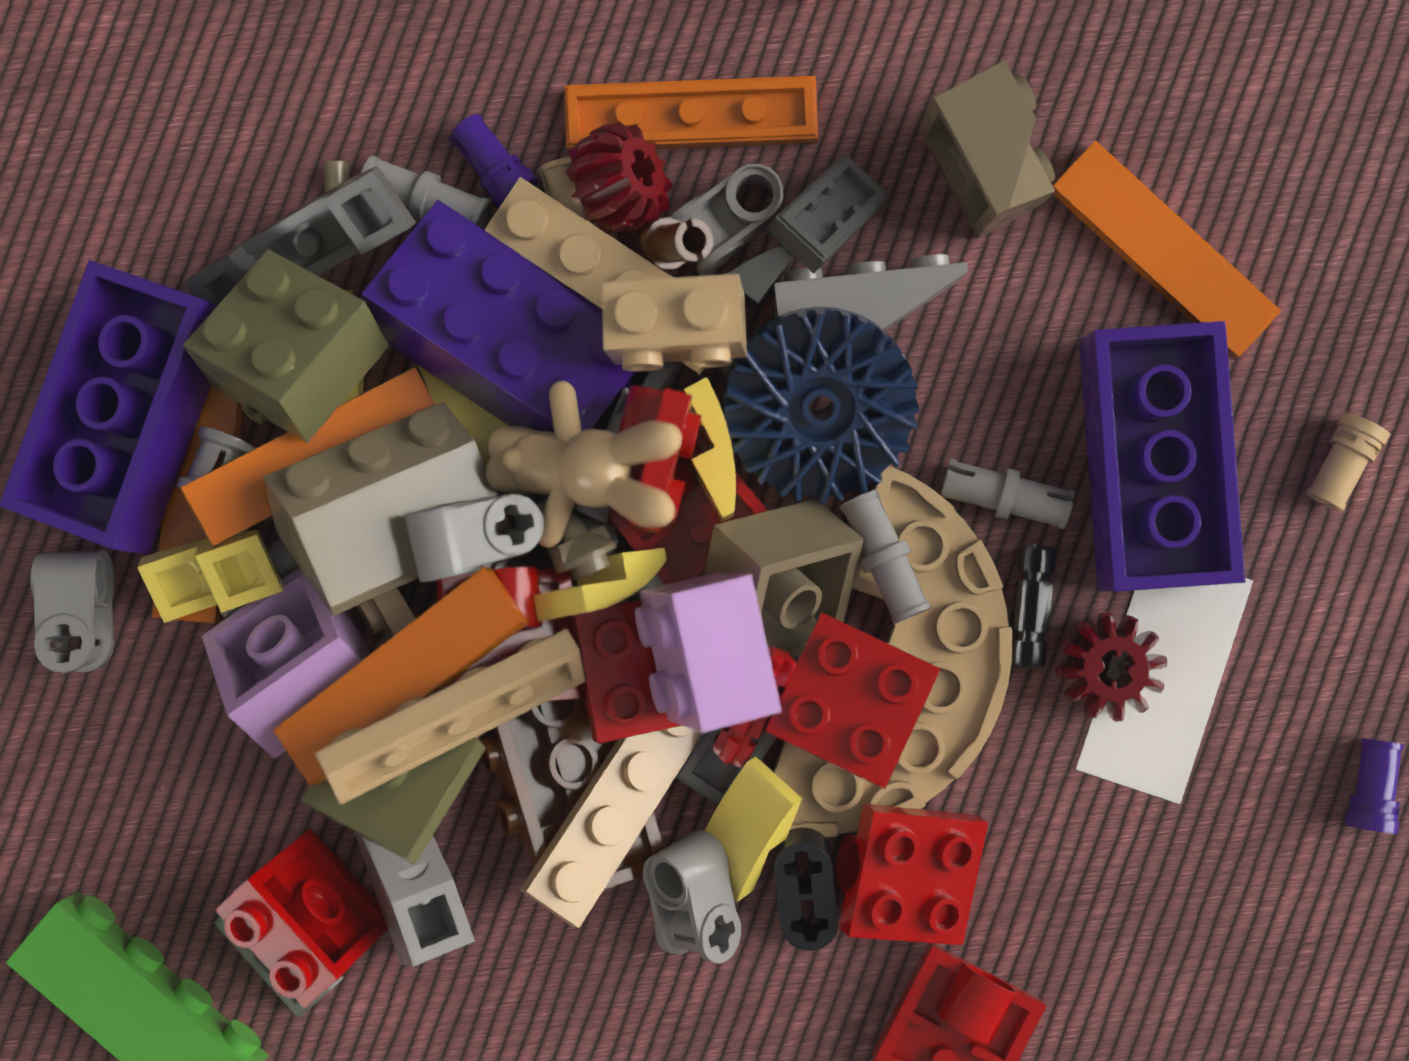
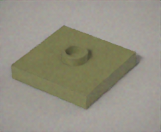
[301,738,486,865]

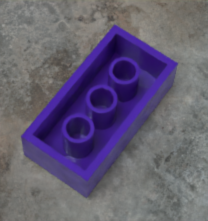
[361,200,642,432]
[0,260,217,555]
[1079,321,1246,592]

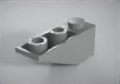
[772,254,968,331]
[354,832,475,967]

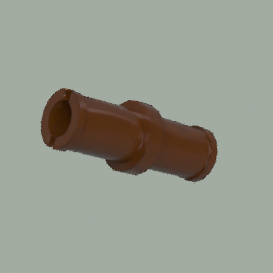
[622,217,714,270]

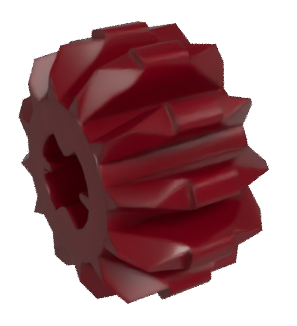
[565,121,673,236]
[1055,612,1168,722]

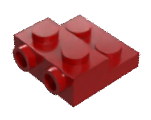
[215,828,388,1009]

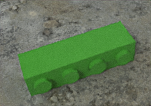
[5,891,269,1061]

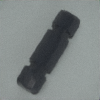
[1011,544,1056,669]

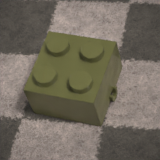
[182,250,389,443]

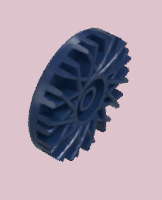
[723,307,919,504]

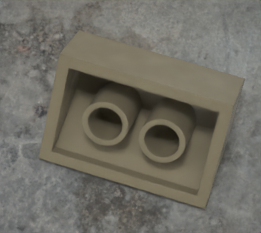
[263,402,511,616]

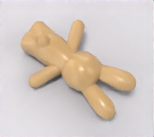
[486,381,682,548]

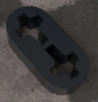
[774,827,838,951]

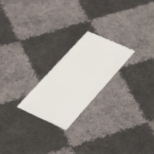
[1076,578,1253,804]

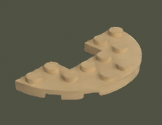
[773,466,1012,837]

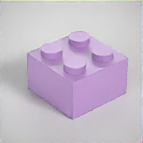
[202,567,370,759]
[635,573,782,733]

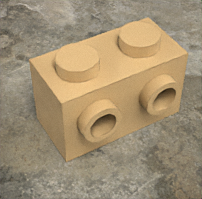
[601,274,747,371]

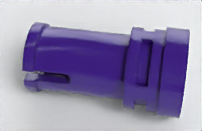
[448,114,539,209]
[1344,738,1404,834]

